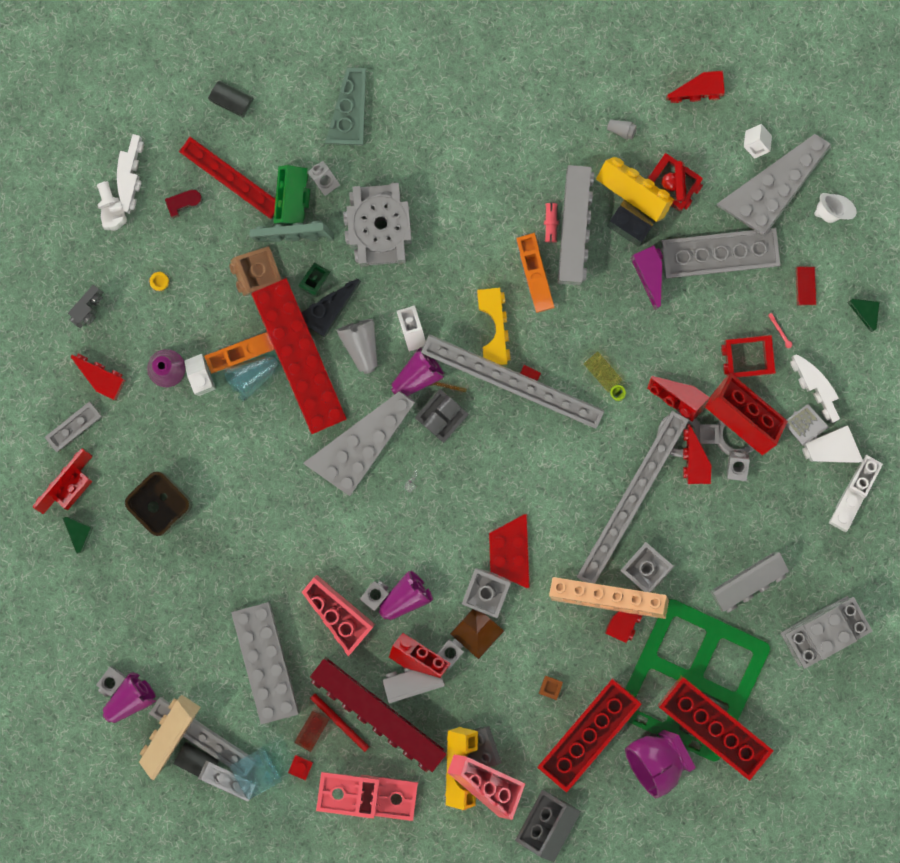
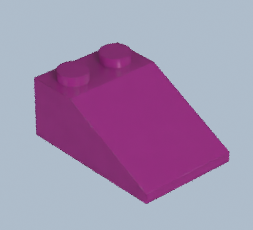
[631,245,663,310]

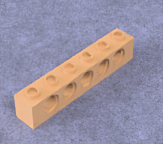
[549,577,669,619]

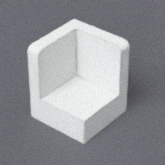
[744,124,772,159]

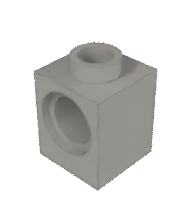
[308,161,340,196]
[726,450,750,481]
[360,581,389,611]
[437,639,464,669]
[96,666,127,697]

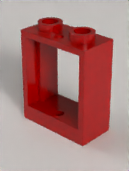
[648,153,703,212]
[721,335,776,378]

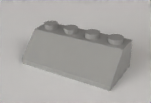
[710,552,789,613]

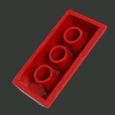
[705,373,788,456]

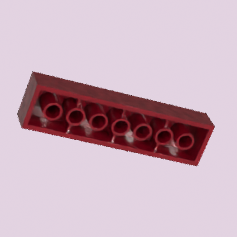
[310,657,447,772]

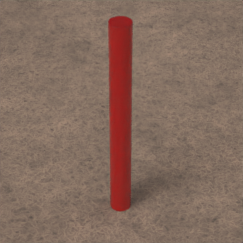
[310,693,370,752]

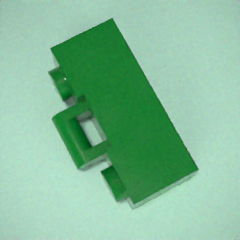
[274,165,311,226]

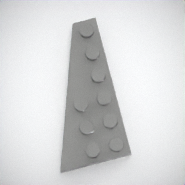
[717,134,831,236]
[303,391,415,496]

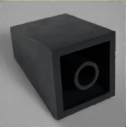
[607,200,656,247]

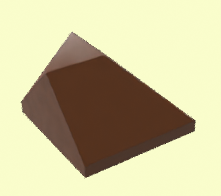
[450,609,504,659]

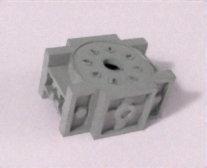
[343,183,412,267]
[780,596,873,669]

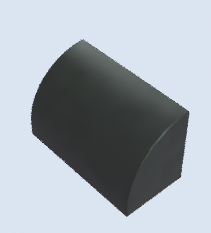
[208,81,253,118]
[173,742,219,777]

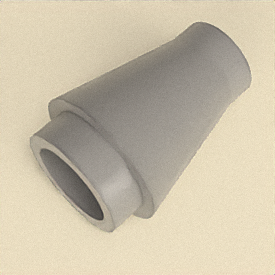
[607,119,637,140]

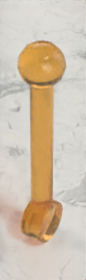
[429,382,467,393]

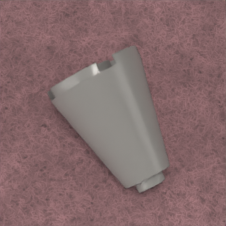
[337,319,378,374]

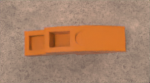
[516,233,555,313]
[204,332,274,374]

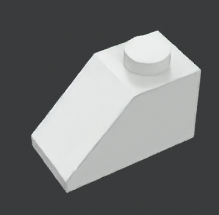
[397,305,426,351]

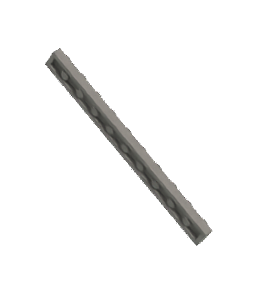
[421,334,604,429]
[577,411,689,584]

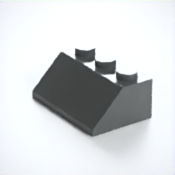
[515,790,581,863]

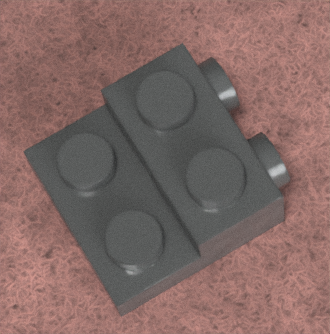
[68,284,104,328]

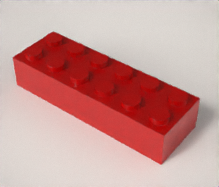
[657,676,774,781]
[537,678,642,793]

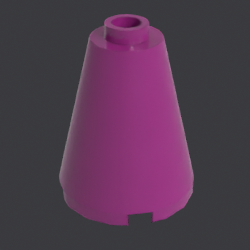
[391,347,445,396]
[147,349,186,388]
[379,570,433,621]
[103,672,156,723]

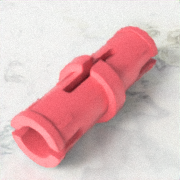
[544,203,559,243]

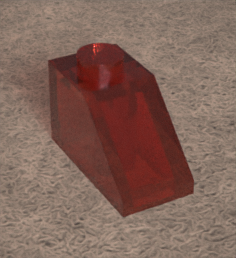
[294,709,330,752]

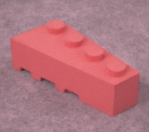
[302,575,375,656]
[447,754,525,820]

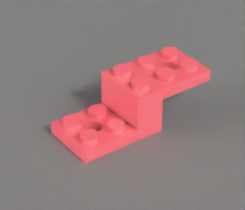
[316,772,418,821]

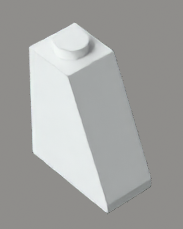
[184,354,216,396]
[802,426,863,463]

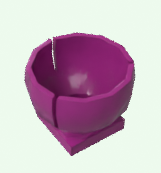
[625,730,696,799]

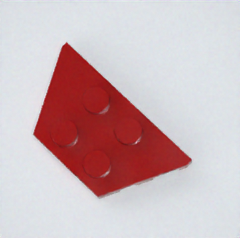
[489,514,529,588]

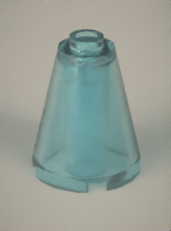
[223,354,279,402]

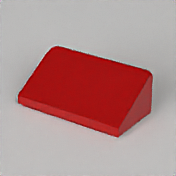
[795,267,816,306]

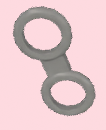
[657,412,754,457]

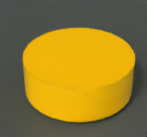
[149,272,169,291]

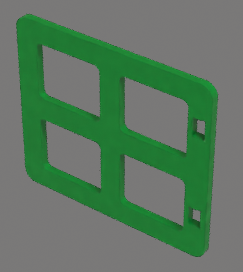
[625,599,770,762]

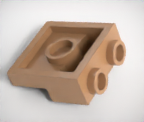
[229,246,281,296]

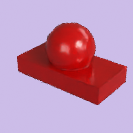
[662,161,687,202]

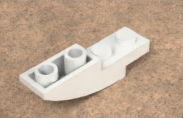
[117,134,144,214]
[790,354,840,423]
[829,455,883,532]

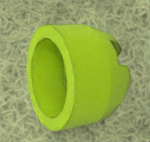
[610,385,626,401]

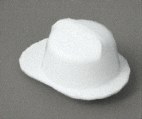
[814,193,857,223]

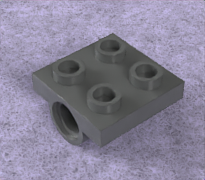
[415,389,469,443]
[467,726,501,767]

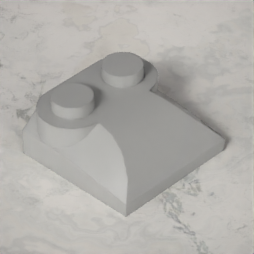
[620,542,674,593]
[462,568,512,618]

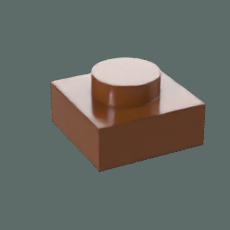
[538,675,563,700]

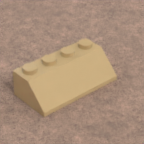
[139,695,201,780]

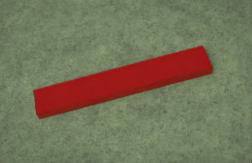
[179,137,276,219]

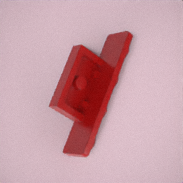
[33,448,93,514]

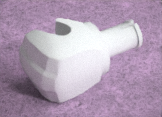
[97,181,127,231]

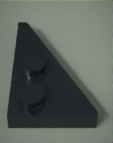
[301,278,361,337]

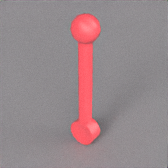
[768,313,793,348]

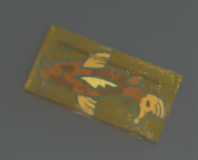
[583,351,622,392]

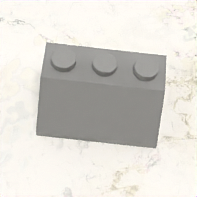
[383,668,445,703]

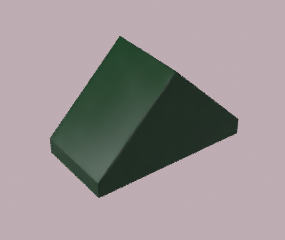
[298,262,331,297]
[847,299,880,332]
[63,517,93,554]

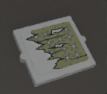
[786,404,828,446]

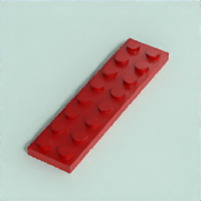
[250,278,347,435]

